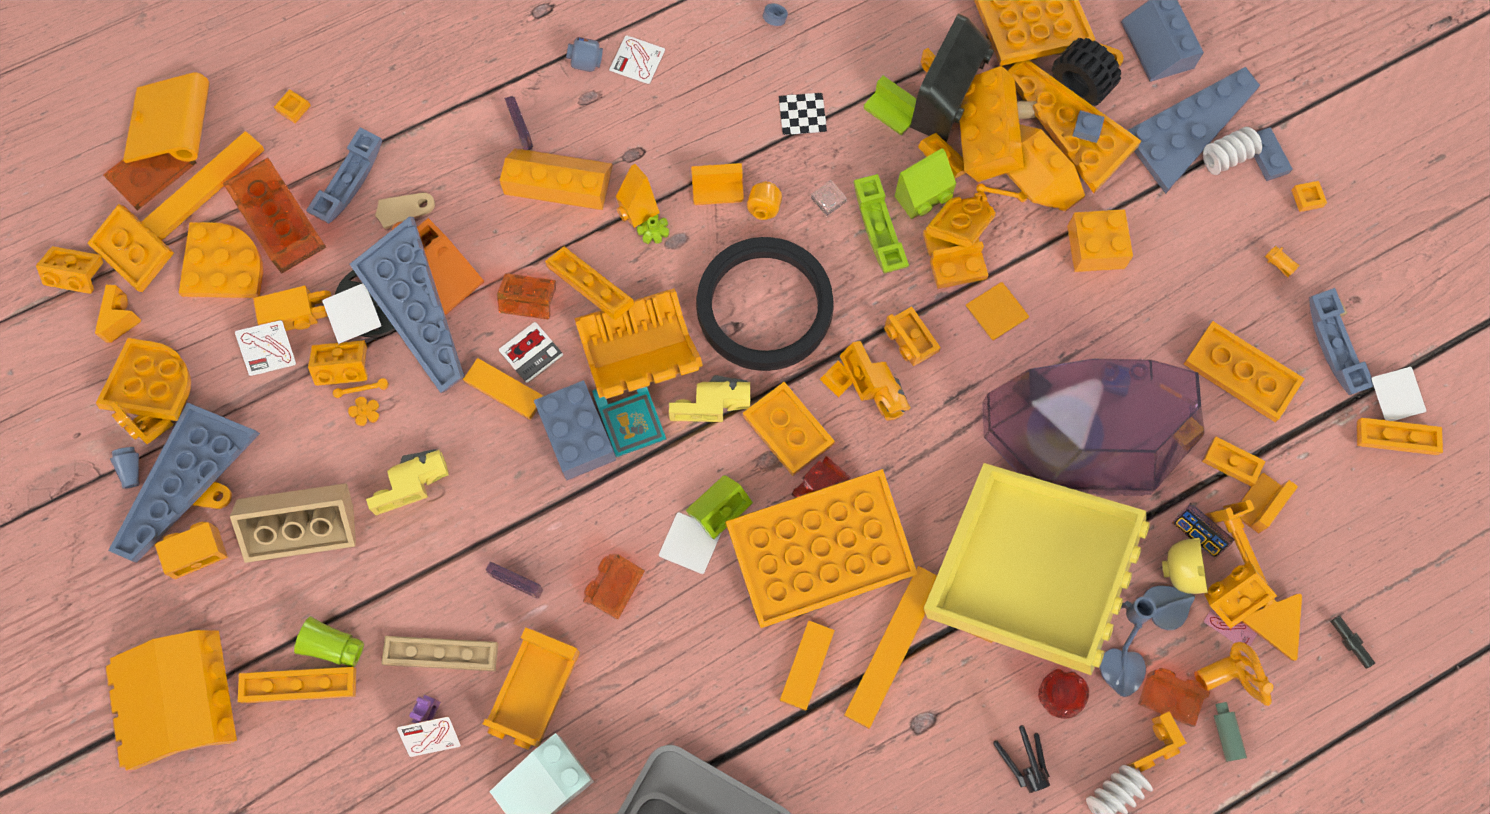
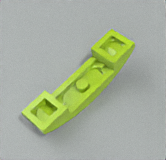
[854,174,909,273]

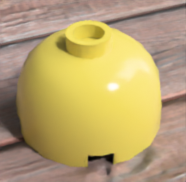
[1162,538,1208,594]

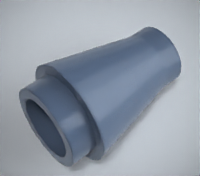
[110,447,140,489]

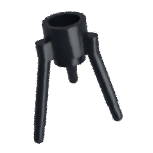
[993,725,1050,793]

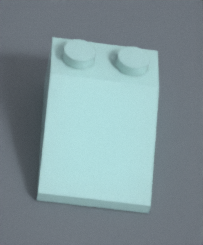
[489,733,594,814]

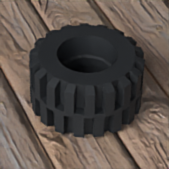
[1052,38,1121,106]

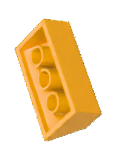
[499,148,613,210]

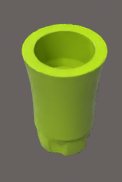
[294,616,364,667]

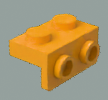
[884,306,941,367]

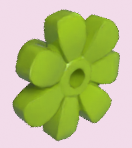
[637,214,669,244]

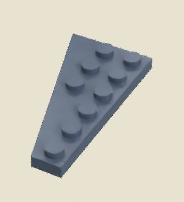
[1127,67,1260,194]
[350,217,464,393]
[108,402,260,563]

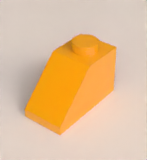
[616,164,660,228]

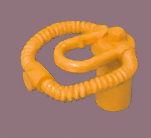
[1194,642,1274,706]

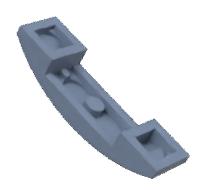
[306,127,382,224]
[1309,288,1374,395]

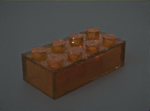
[223,158,327,274]

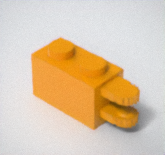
[253,285,332,331]

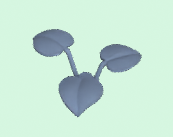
[1099,586,1195,697]

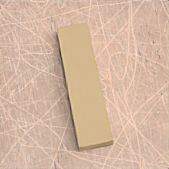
[381,636,499,671]

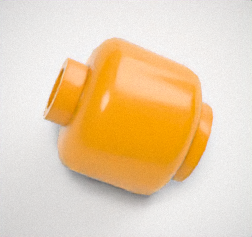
[747,181,782,220]

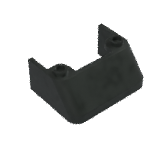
[910,13,994,142]

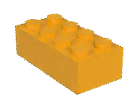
[960,66,1024,182]

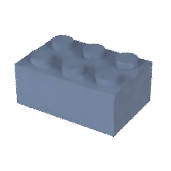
[534,380,616,481]

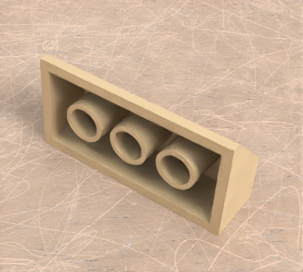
[230,483,356,563]

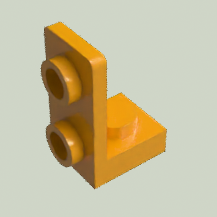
[1127,711,1187,772]

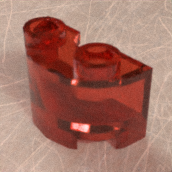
[791,456,851,498]

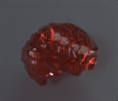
[1038,669,1089,719]

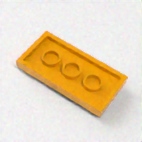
[1184,321,1305,422]

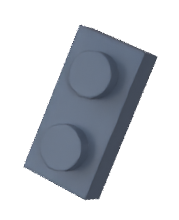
[1254,127,1293,181]

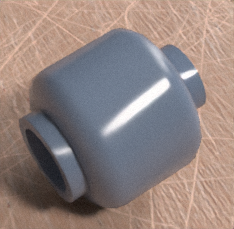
[566,37,603,72]

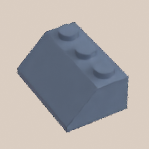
[1121,0,1204,82]

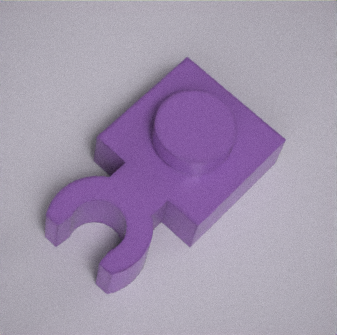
[409,695,441,723]

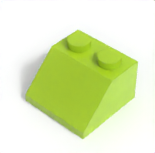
[894,148,956,219]

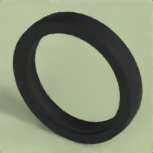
[696,237,834,371]

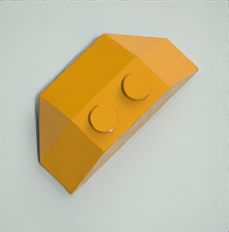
[1006,124,1085,211]

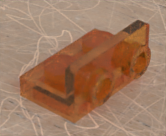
[497,273,556,320]
[583,554,645,619]
[1138,668,1210,727]

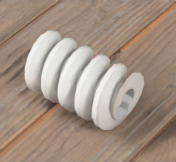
[1203,127,1262,175]
[1086,765,1153,814]

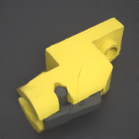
[669,375,750,422]
[366,449,449,515]

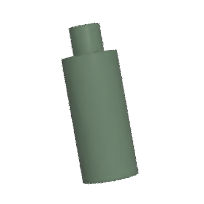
[1214,702,1247,762]

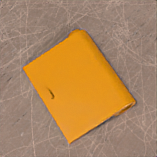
[123,72,210,163]

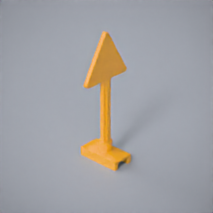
[1203,499,1302,661]

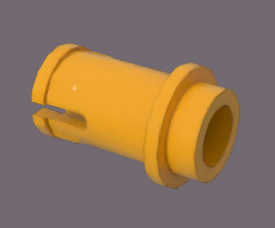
[1264,245,1300,278]

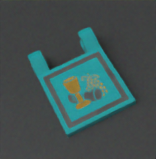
[592,387,667,458]

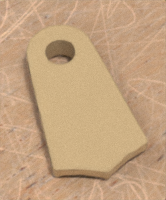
[375,193,435,229]

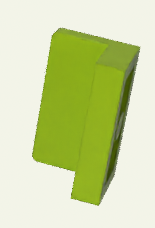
[864,75,917,135]
[686,475,753,539]

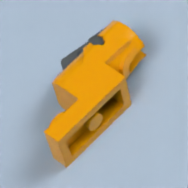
[840,341,911,421]

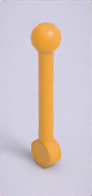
[976,183,1028,202]
[332,378,389,398]

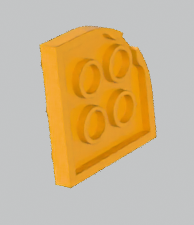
[178,222,263,298]
[96,338,191,421]

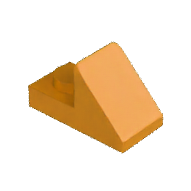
[95,284,141,343]

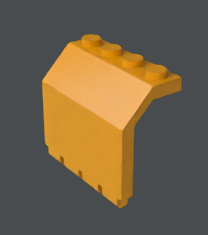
[574,288,703,399]
[105,630,237,771]

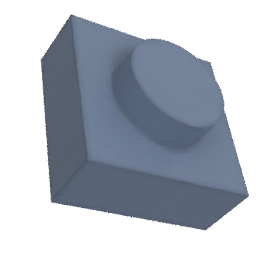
[1072,110,1105,143]

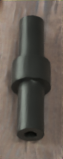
[1330,615,1375,669]

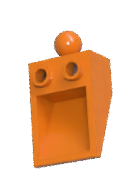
[392,218,484,315]

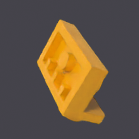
[930,241,988,289]
[36,246,103,294]
[308,340,368,386]
[1204,561,1277,629]

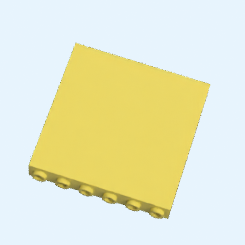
[924,463,1150,675]

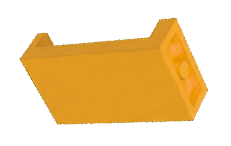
[482,627,580,750]

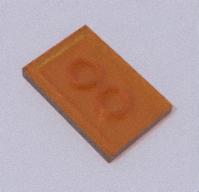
[103,153,197,211]

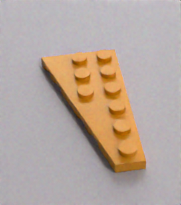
[1008,60,1141,193]

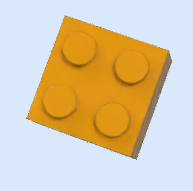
[1067,209,1133,272]

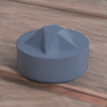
[762,3,788,26]

